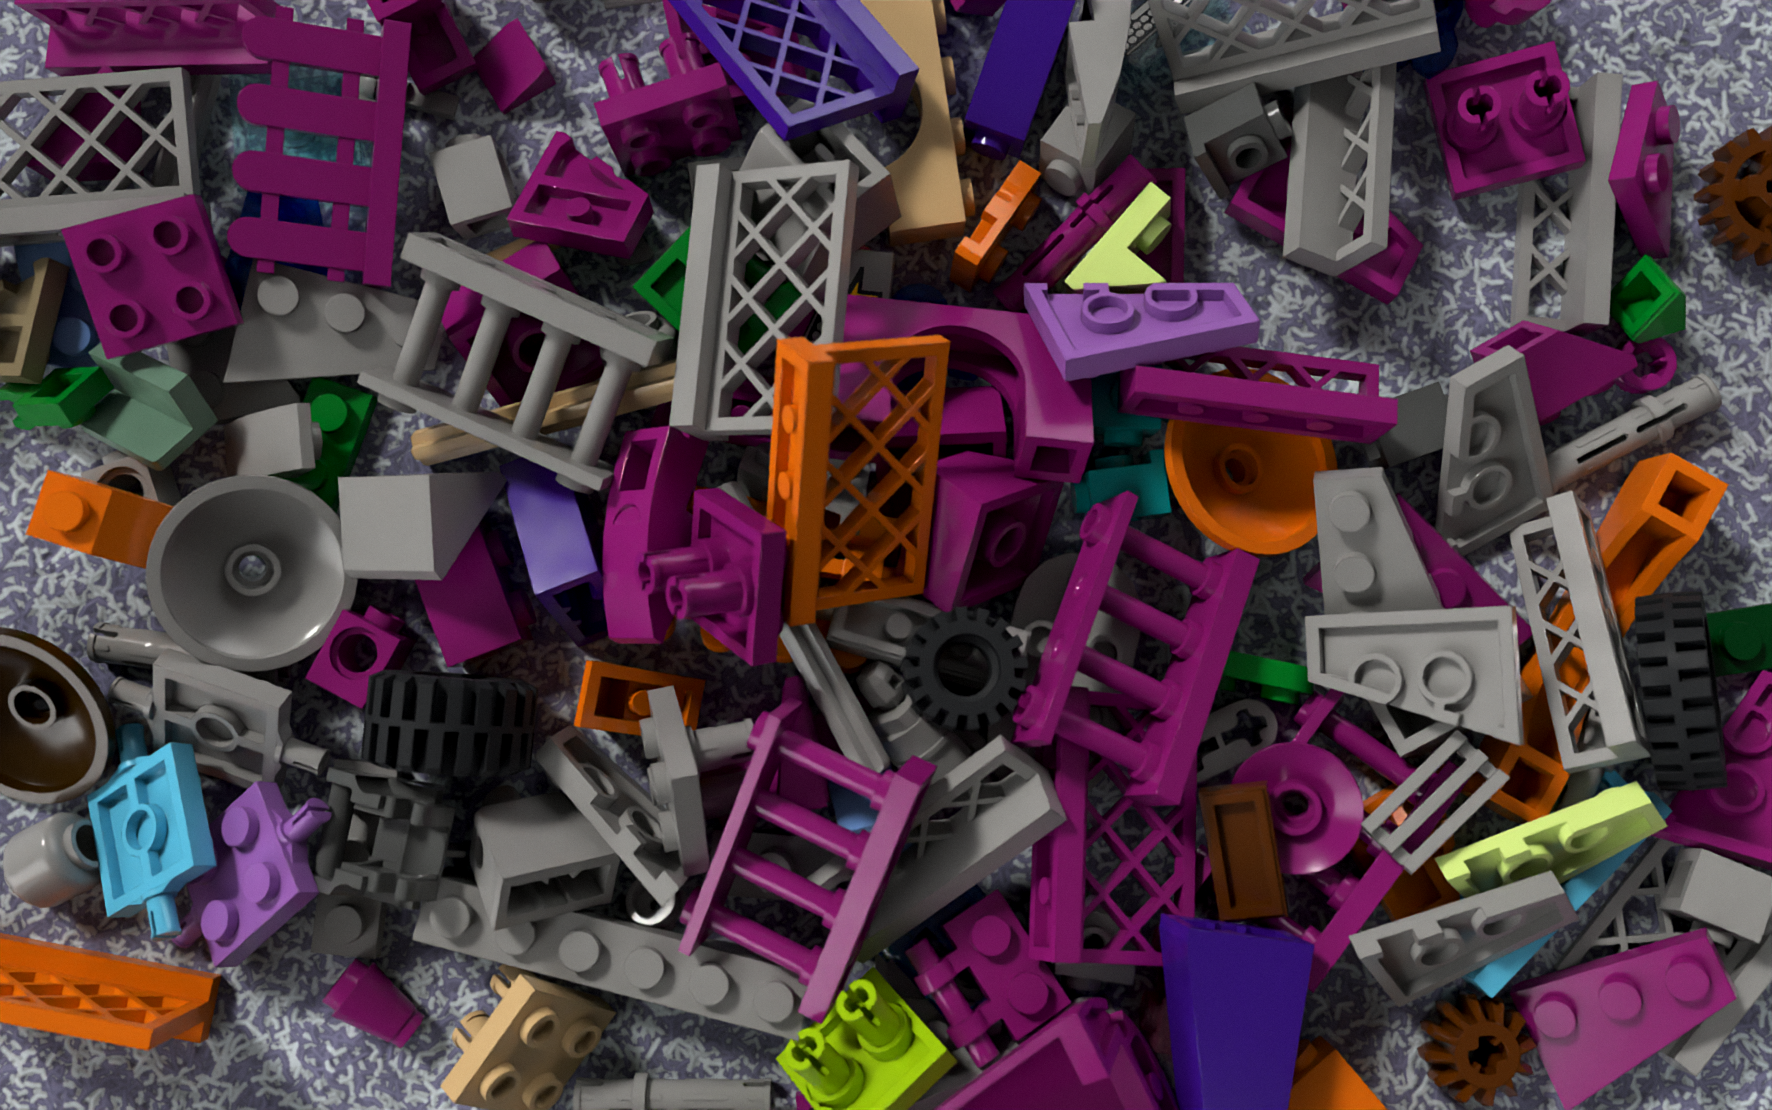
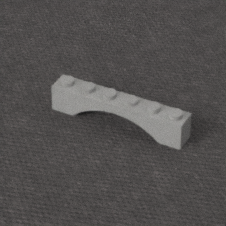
[412,866,807,1041]

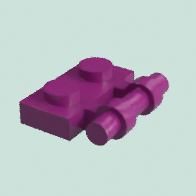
[904,889,1071,1068]

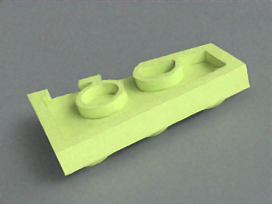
[1434,781,1667,898]

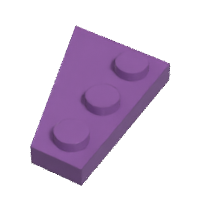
[1024,283,1260,382]

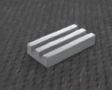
[1361,730,1510,875]

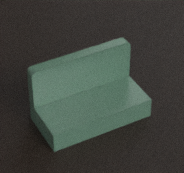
[80,342,219,471]

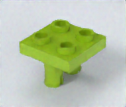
[775,966,958,1110]

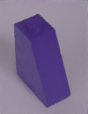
[963,0,1077,160]
[499,457,608,647]

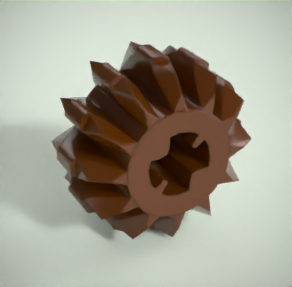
[1416,990,1537,1107]

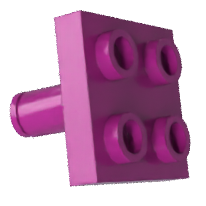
[594,33,742,177]
[1423,41,1586,201]
[61,194,244,359]
[635,488,789,666]

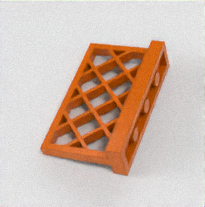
[766,335,950,627]
[0,933,221,1051]

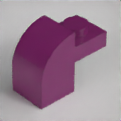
[366,0,479,96]

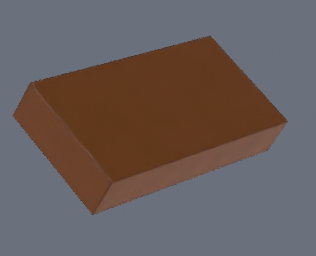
[1199,780,1289,922]

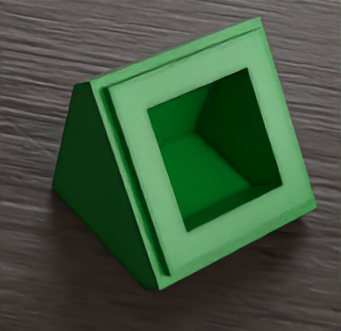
[1610,254,1686,344]

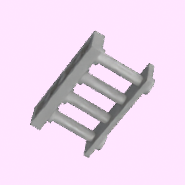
[357,232,674,494]

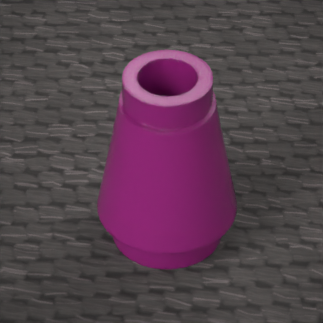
[322,958,425,1049]

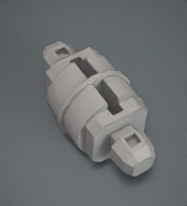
[856,660,992,787]

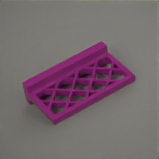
[1028,686,1197,966]

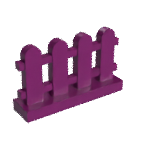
[227,5,412,290]

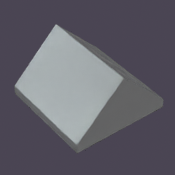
[338,471,507,580]

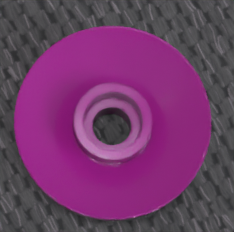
[1231,742,1364,875]

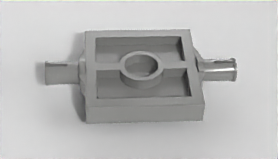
[107,648,330,789]

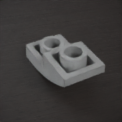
[223,403,323,478]

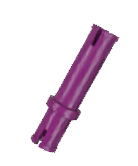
[992,153,1159,313]

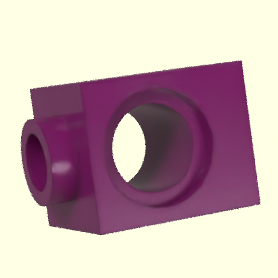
[305,605,417,709]

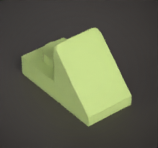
[1064,182,1172,294]

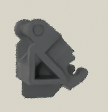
[311,767,466,910]

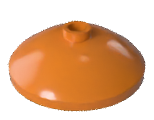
[1164,368,1338,558]

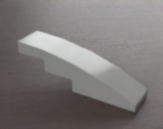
[1062,0,1131,168]

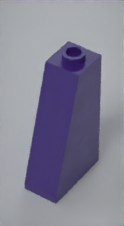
[1159,913,1315,1110]

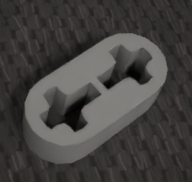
[1197,698,1278,782]

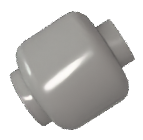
[2,812,101,908]

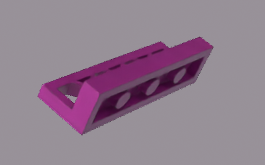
[14,0,280,77]
[1117,346,1398,444]

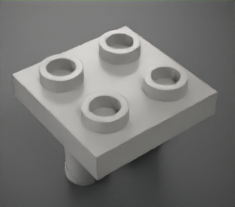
[639,685,754,877]

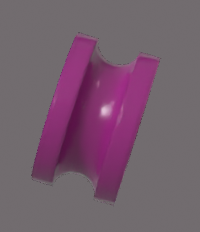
[1615,337,1677,394]

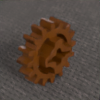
[1694,126,1772,266]

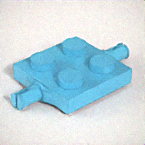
[87,723,217,942]

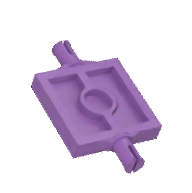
[171,781,331,967]

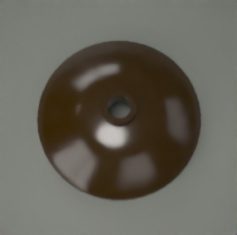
[0,627,116,804]

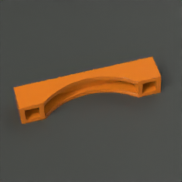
[1461,452,1729,824]

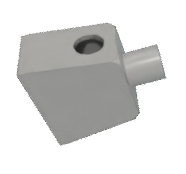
[469,785,620,931]

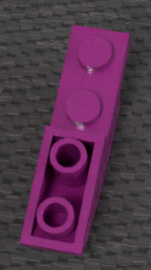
[602,401,710,644]

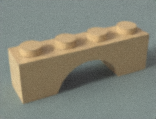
[860,0,975,247]

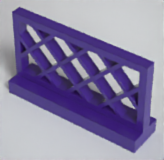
[668,0,919,142]

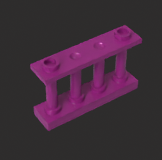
[1011,491,1260,806]
[1195,688,1472,993]
[678,697,937,1024]

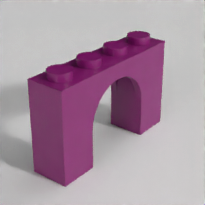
[829,294,1094,483]

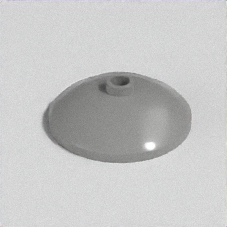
[146,475,358,672]

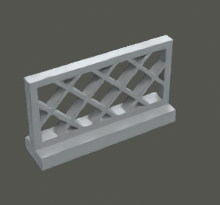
[1147,0,1441,115]
[0,67,213,247]
[669,159,859,441]
[1553,837,1772,1077]

